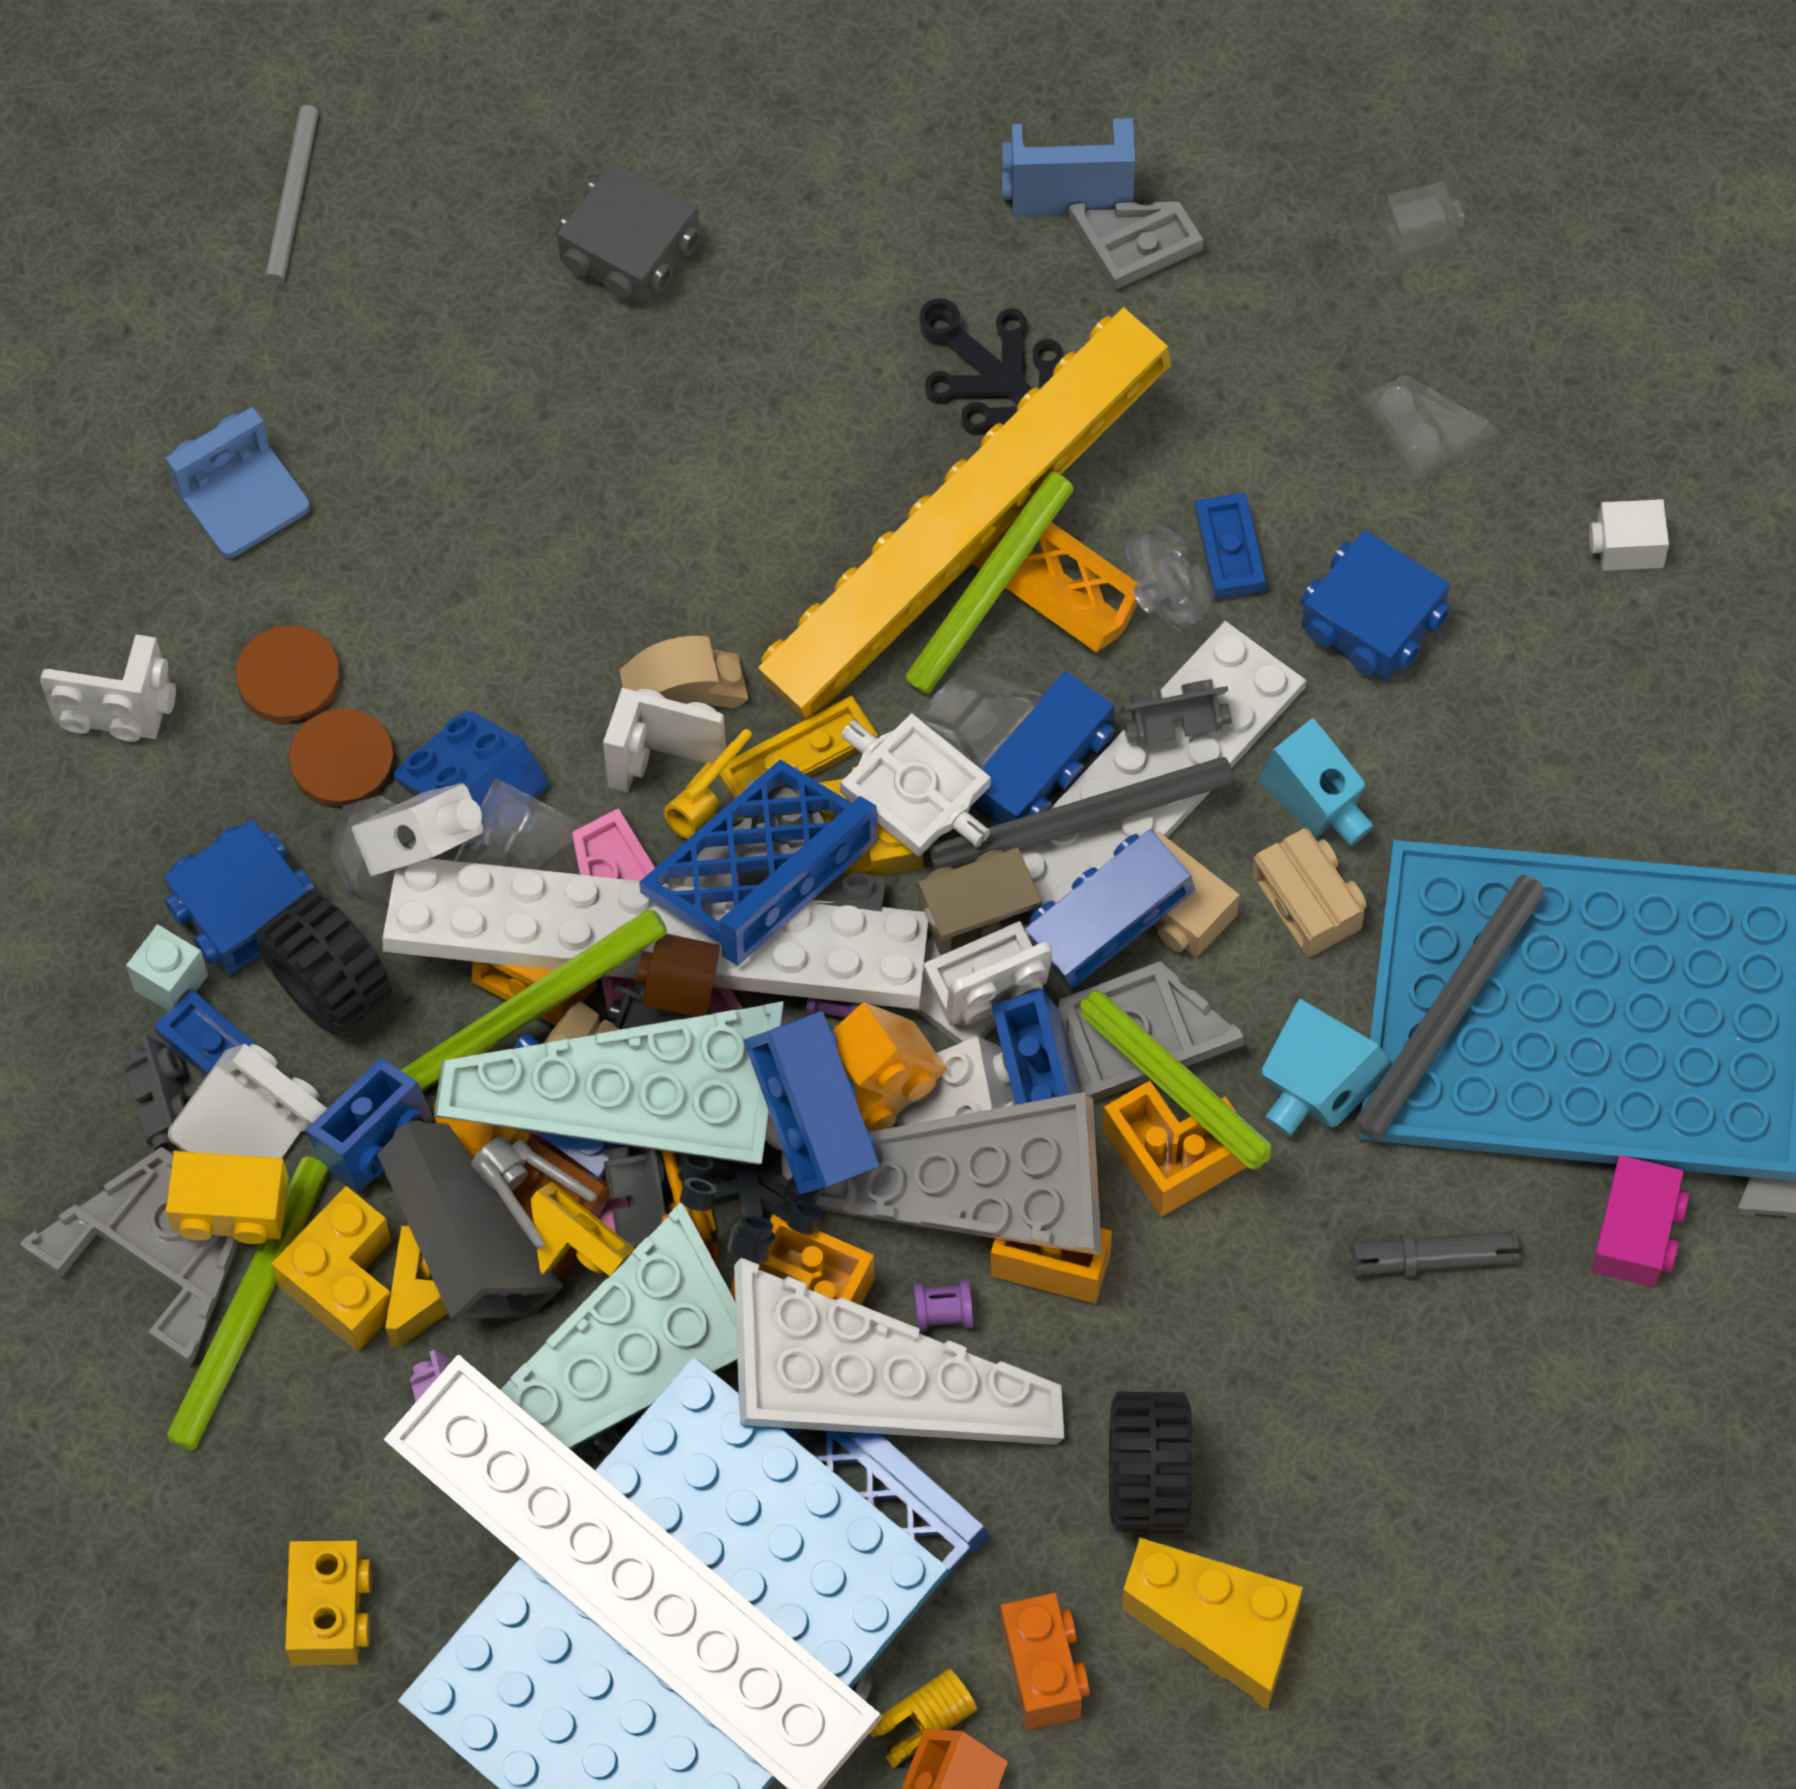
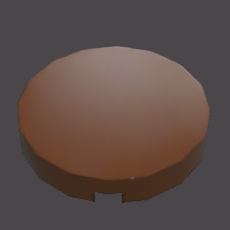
[236,625,340,725]
[289,708,394,808]

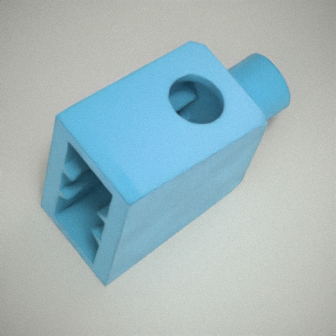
[1258,718,1374,846]
[1261,999,1392,1137]

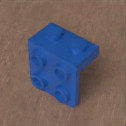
[394,711,550,851]

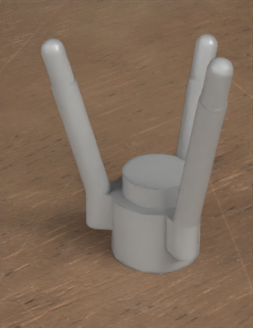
[471,1136,597,1248]

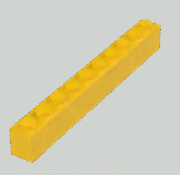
[758,307,1171,720]

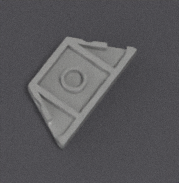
[1058,961,1246,1102]

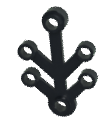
[920,298,1063,435]
[677,1150,823,1263]

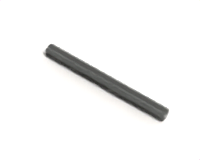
[929,757,1234,870]
[1356,875,1543,1140]

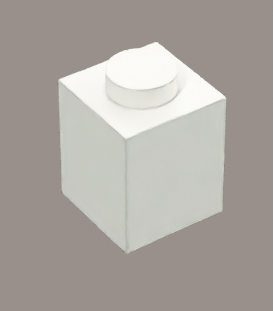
[1589,499,1669,571]

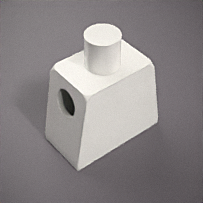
[351,783,483,876]

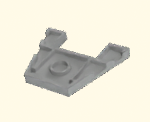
[19,1147,239,1366]

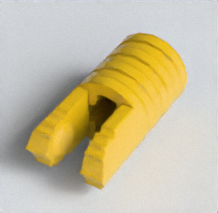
[870,1668,978,1768]

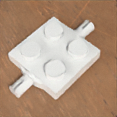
[840,713,991,856]

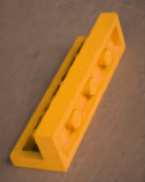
[971,522,1145,652]

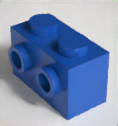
[305,1057,434,1193]

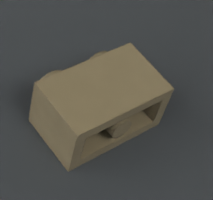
[918,847,1042,956]

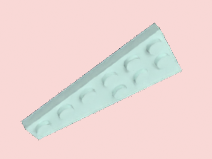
[434,1001,784,1165]
[501,1202,738,1449]

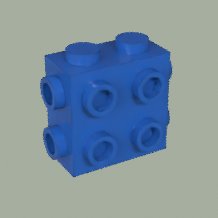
[1300,529,1451,682]
[164,819,317,976]

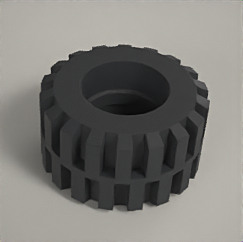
[256,890,392,1036]
[1109,1391,1193,1533]

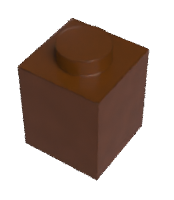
[635,933,721,1017]

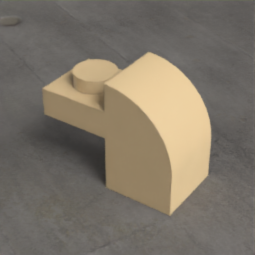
[619,636,748,708]

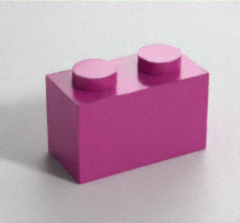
[1591,1155,1690,1288]

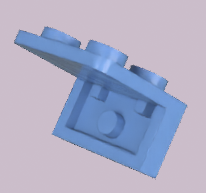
[165,406,310,558]

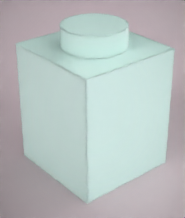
[126,924,208,1011]

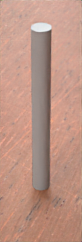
[265,105,319,283]

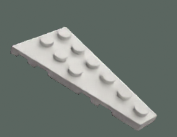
[734,1258,1064,1445]

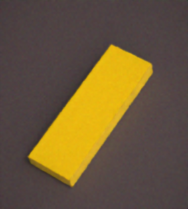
[718,695,878,800]

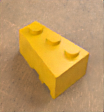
[1122,1538,1303,1710]

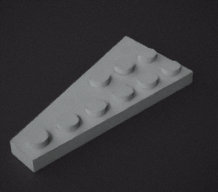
[782,1092,1102,1256]

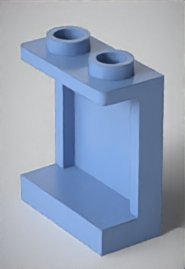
[1002,118,1135,217]

